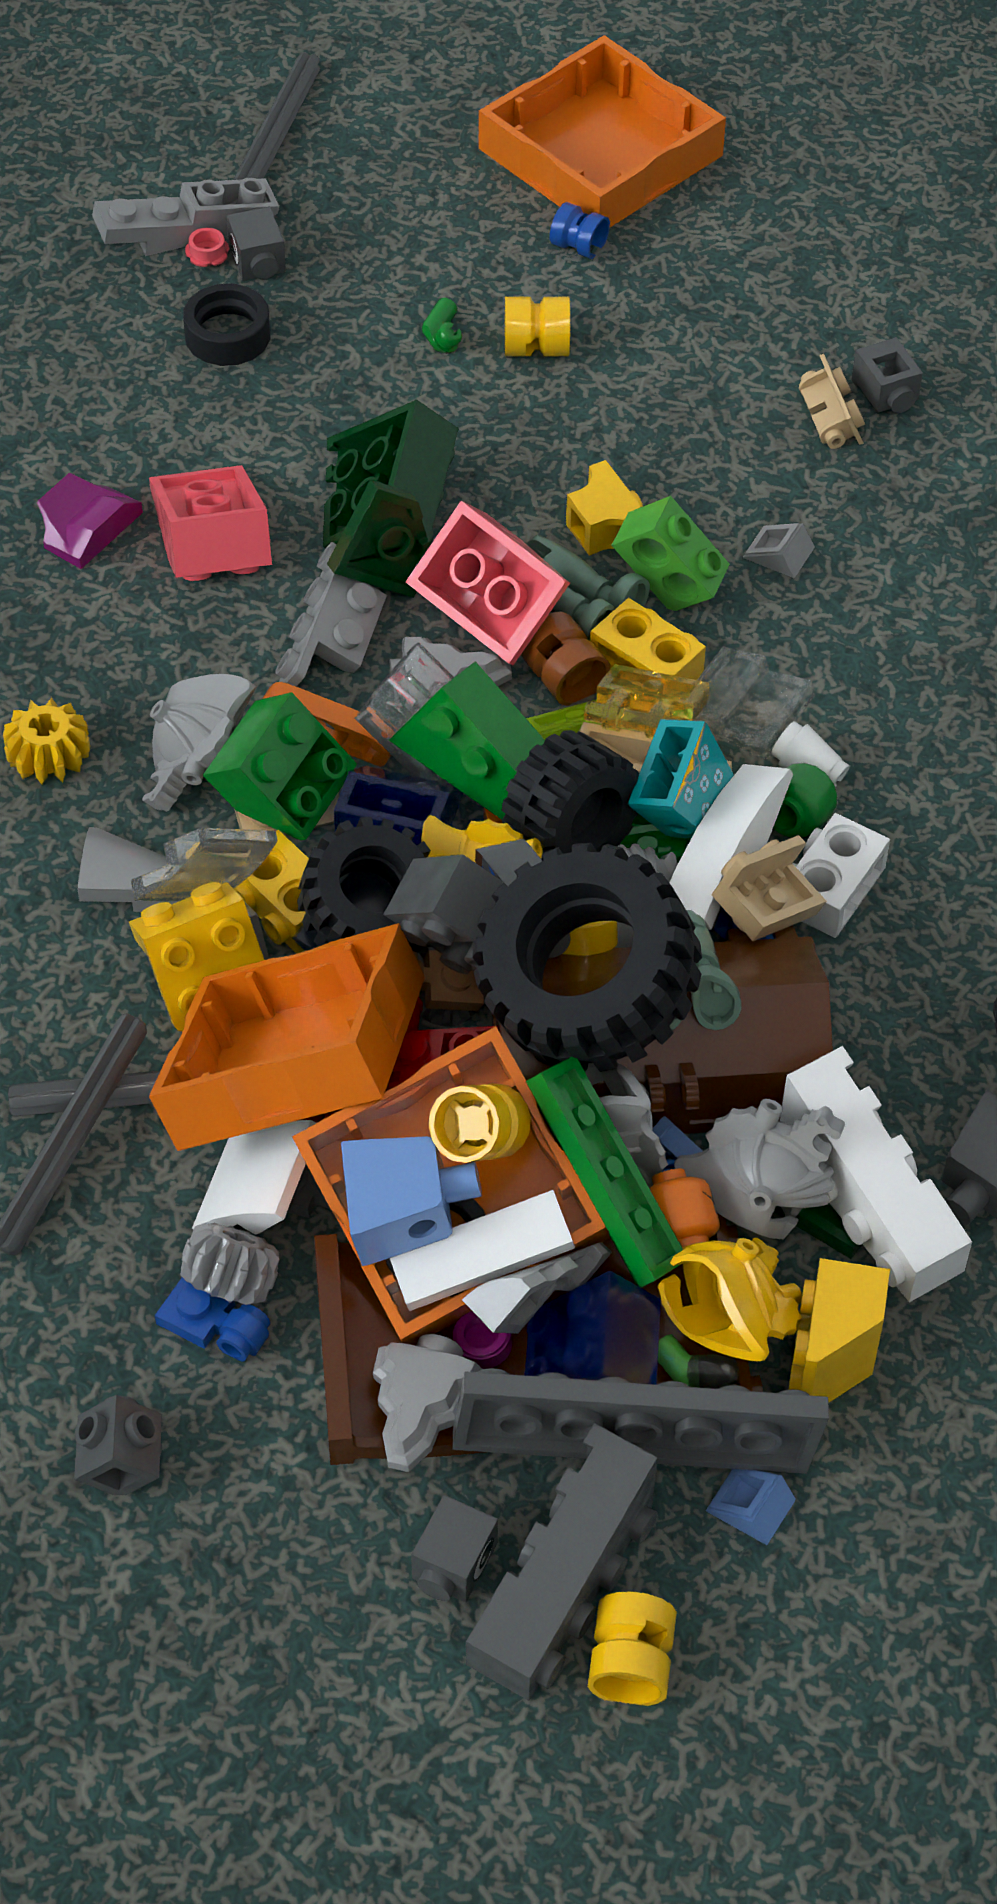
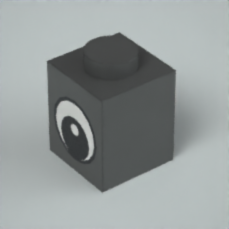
[227,206,286,281]
[411,1495,498,1603]

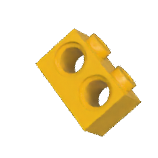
[590,597,706,710]
[229,829,309,954]

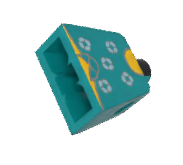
[628,719,734,838]

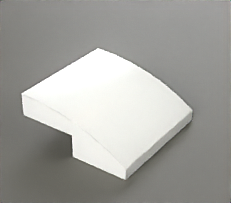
[192,1120,316,1235]

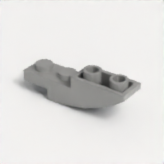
[92,178,279,256]

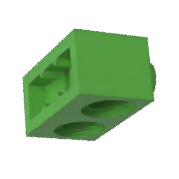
[611,496,730,611]

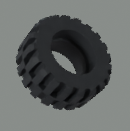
[472,843,702,1072]

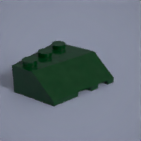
[323,399,459,548]

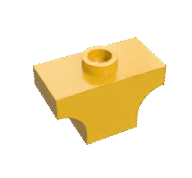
[566,460,643,555]

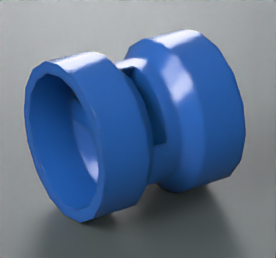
[550,202,610,259]

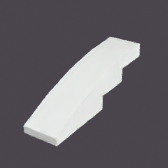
[669,764,793,930]

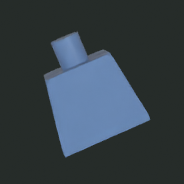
[341,1136,482,1266]

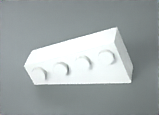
[780,1046,972,1302]

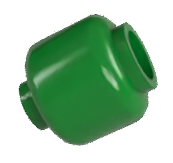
[773,763,837,838]

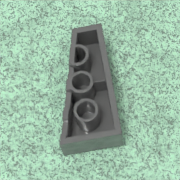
[466,1423,658,1701]

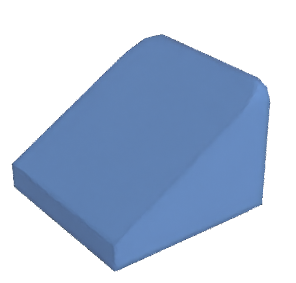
[706,1469,796,1545]

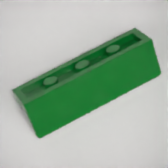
[526,1057,683,1288]

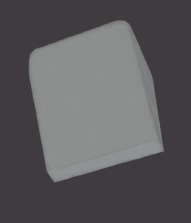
[743,523,815,578]

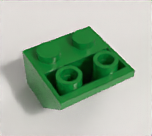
[203,692,357,841]

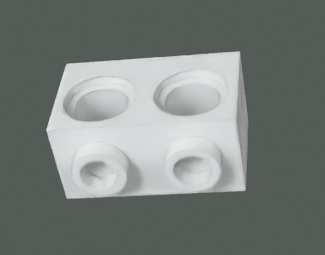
[792,813,890,938]

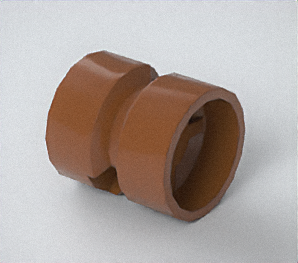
[521,611,610,706]

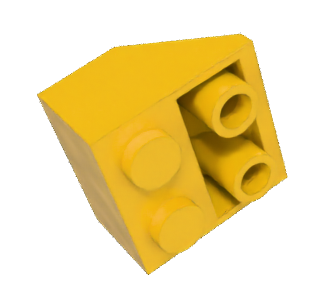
[788,1258,890,1403]

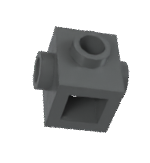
[74,1395,162,1496]

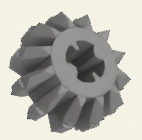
[180,1223,279,1305]

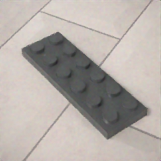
[452,1368,829,1474]

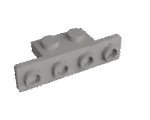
[275,542,387,686]

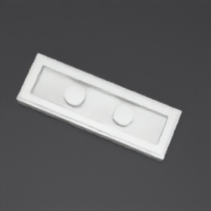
[390,1190,575,1311]

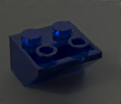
[334,765,463,845]
[524,1271,661,1385]

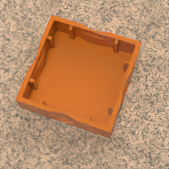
[478,35,726,227]
[149,923,425,1151]
[292,1026,609,1345]

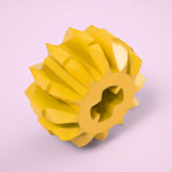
[3,697,90,785]

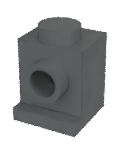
[851,337,923,413]

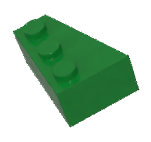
[388,661,545,820]

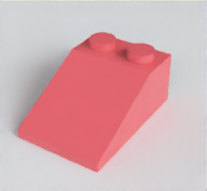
[149,465,272,581]
[406,501,570,665]

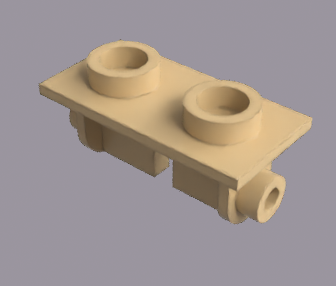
[799,354,865,449]

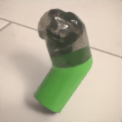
[650,1334,740,1389]

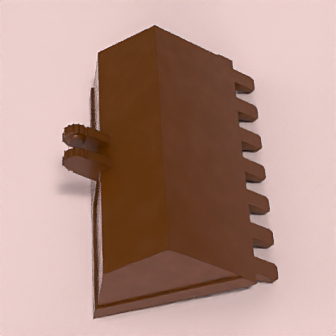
[492,926,833,1134]

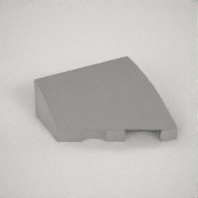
[77,827,189,912]
[462,1242,612,1334]

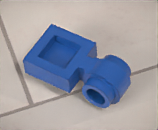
[155,1277,270,1362]

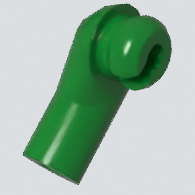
[422,298,462,354]

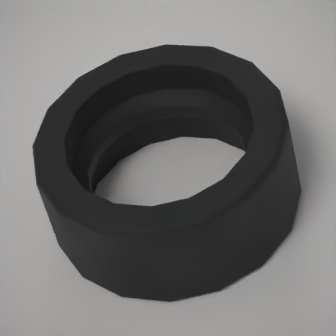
[183,283,271,366]

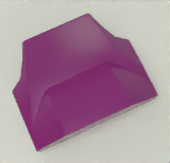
[37,473,143,569]

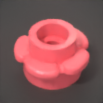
[185,228,229,267]

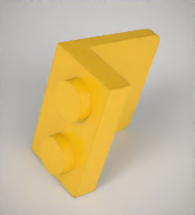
[129,882,264,1032]

